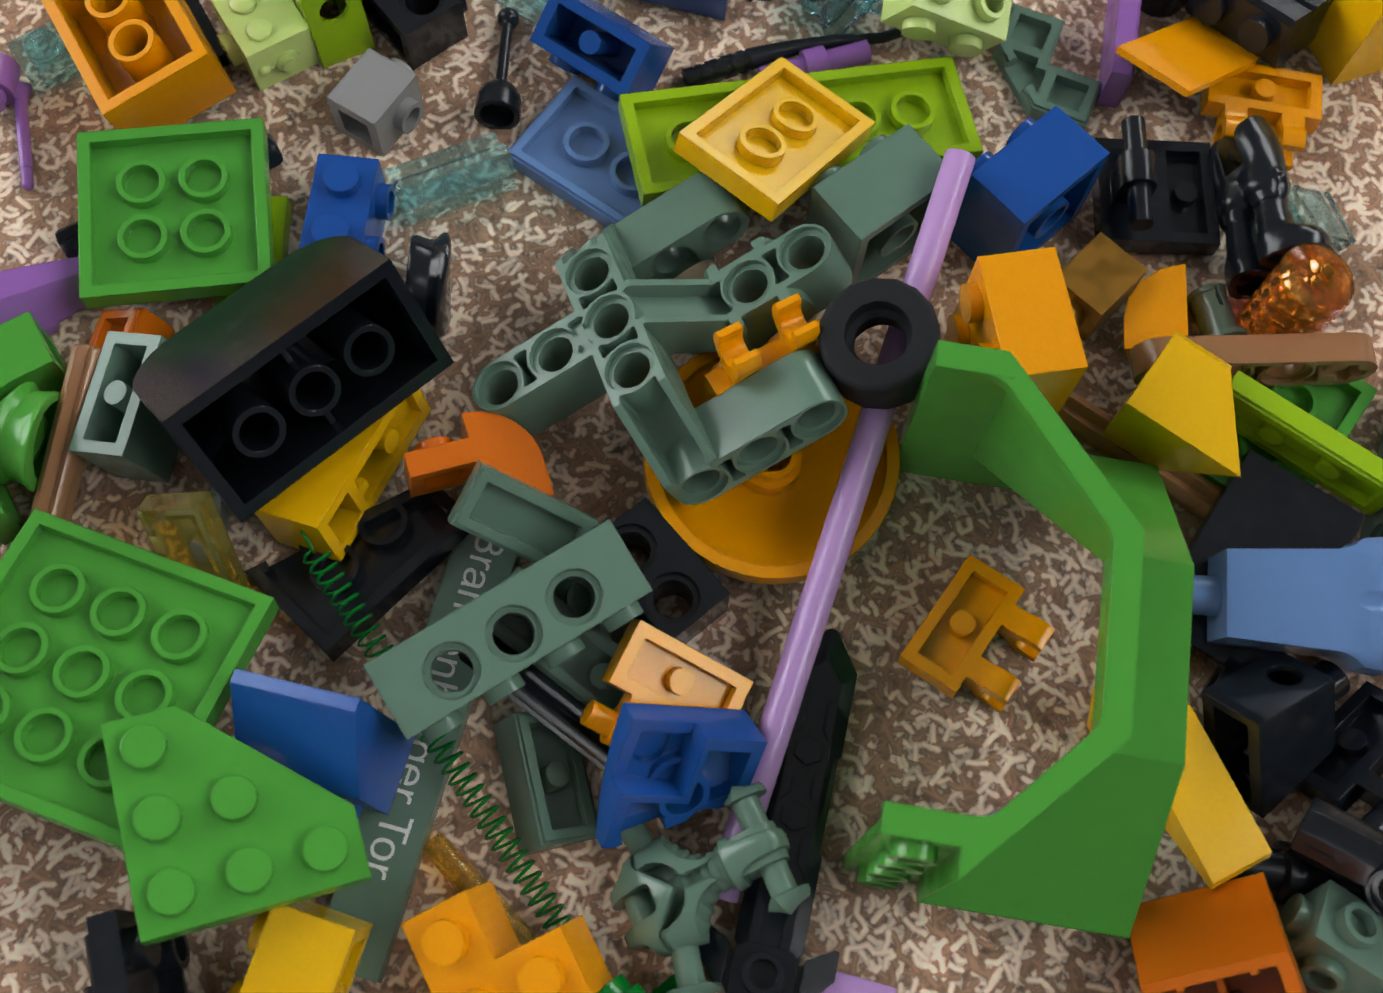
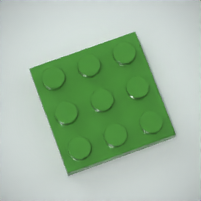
[77,118,275,309]

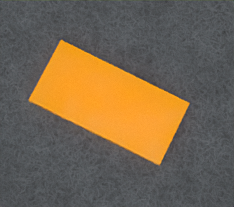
[1115,16,1265,98]

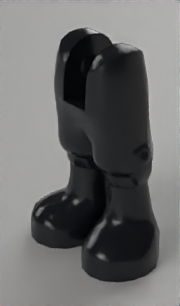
[1211,115,1334,299]

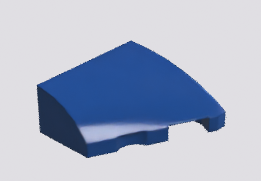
[596,702,768,848]

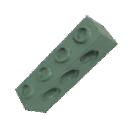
[363,519,653,744]

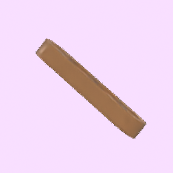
[1129,332,1378,386]

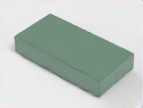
[447,460,599,563]

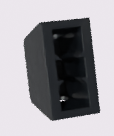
[1202,651,1350,818]

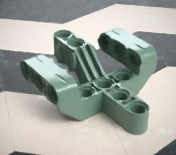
[472,172,852,505]

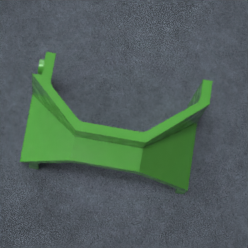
[841,340,1194,939]

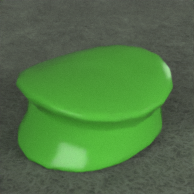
[0,382,60,492]

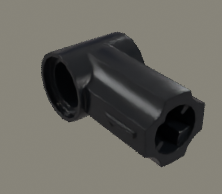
[1287,796,1383,918]

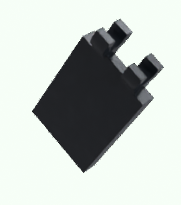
[1188,450,1366,699]

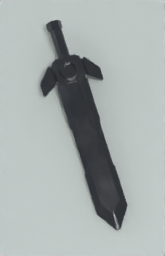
[699,629,857,993]

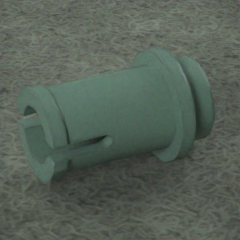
[1187,283,1249,336]

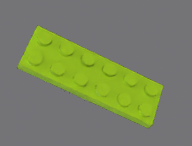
[618,56,984,207]

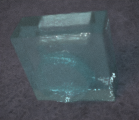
[6,21,81,96]

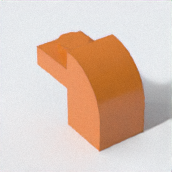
[403,411,555,498]

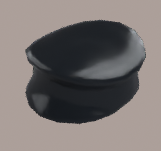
[405,232,451,338]

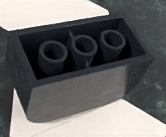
[133,236,454,523]

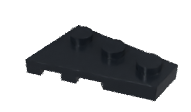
[244,489,469,662]

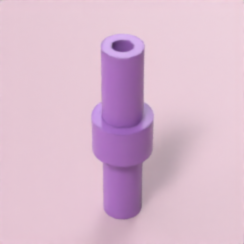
[758,40,872,73]

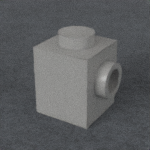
[326,48,424,157]

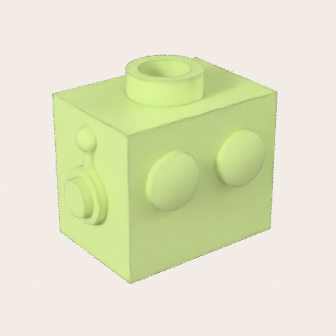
[210,0,321,91]

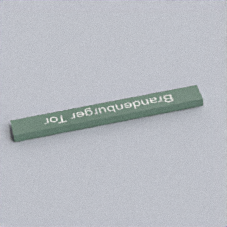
[329,533,521,983]

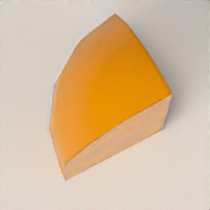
[1124,263,1188,362]

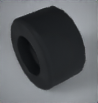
[818,278,941,410]

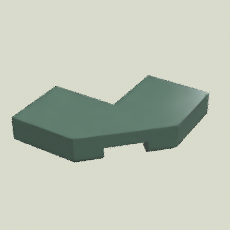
[992,3,1102,130]

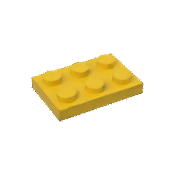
[673,56,875,222]

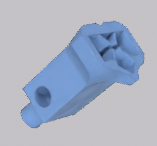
[1192,537,1383,676]

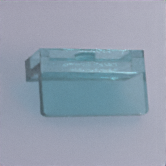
[384,132,516,228]

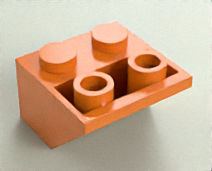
[1130,872,1307,993]

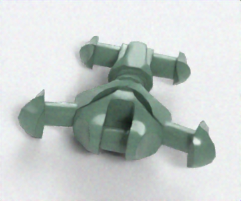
[610,782,810,993]

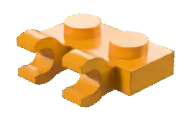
[1200,64,1323,171]
[704,293,822,403]
[897,554,1055,713]

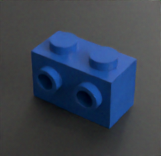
[530,0,674,102]
[298,153,395,256]

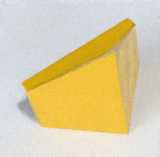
[1102,331,1241,477]

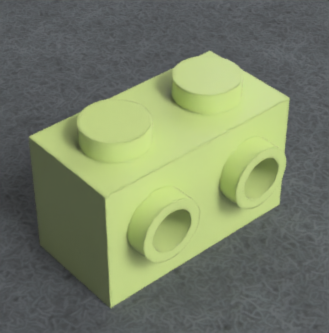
[880,0,1012,58]

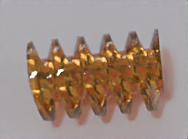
[1239,244,1355,334]

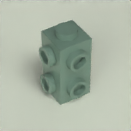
[1279,879,1383,993]

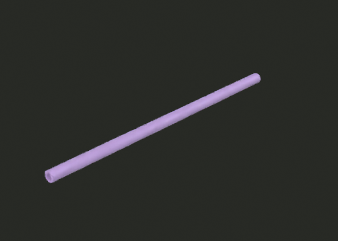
[719,148,976,903]

